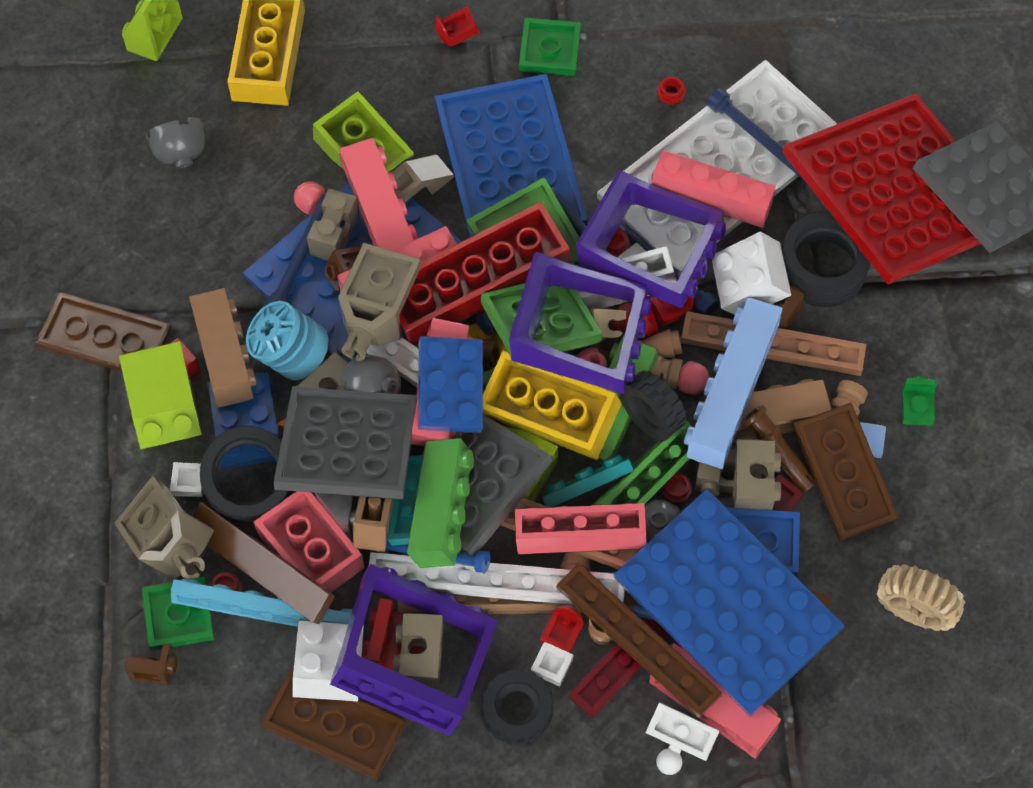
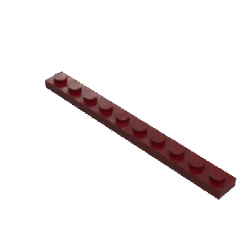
[569,474,804,719]

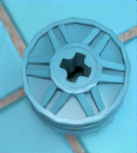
[246,300,329,381]

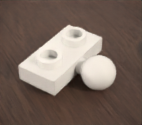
[646,703,720,775]

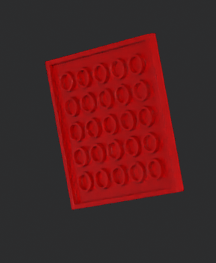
[782,94,981,284]

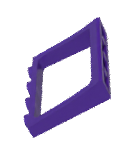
[576,170,726,308]
[509,252,651,394]
[330,564,498,736]

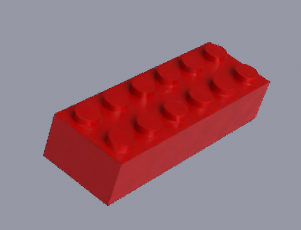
[399,202,573,346]

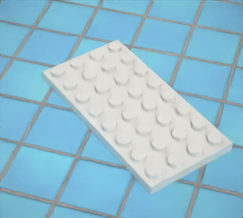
[597,60,837,271]

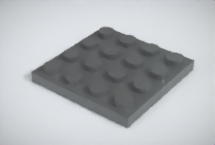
[913,121,1033,253]
[274,386,417,499]
[420,415,553,556]

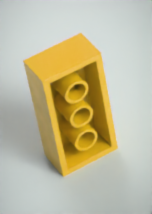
[228,0,305,106]
[483,351,622,460]

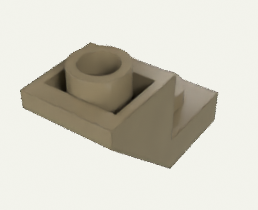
[392,155,455,203]

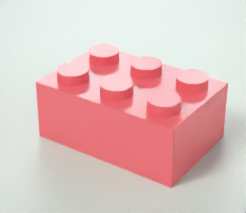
[254,491,365,593]

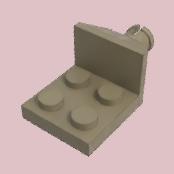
[338,243,421,361]
[114,475,214,579]

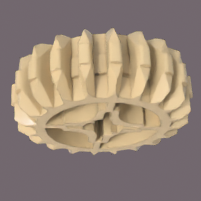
[876,565,965,631]

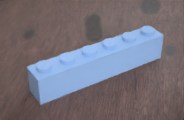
[684,297,783,469]

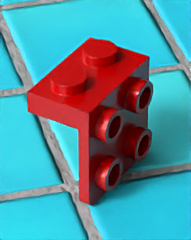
[362,598,426,671]

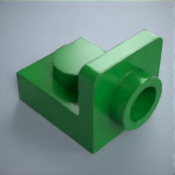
[901,376,937,426]

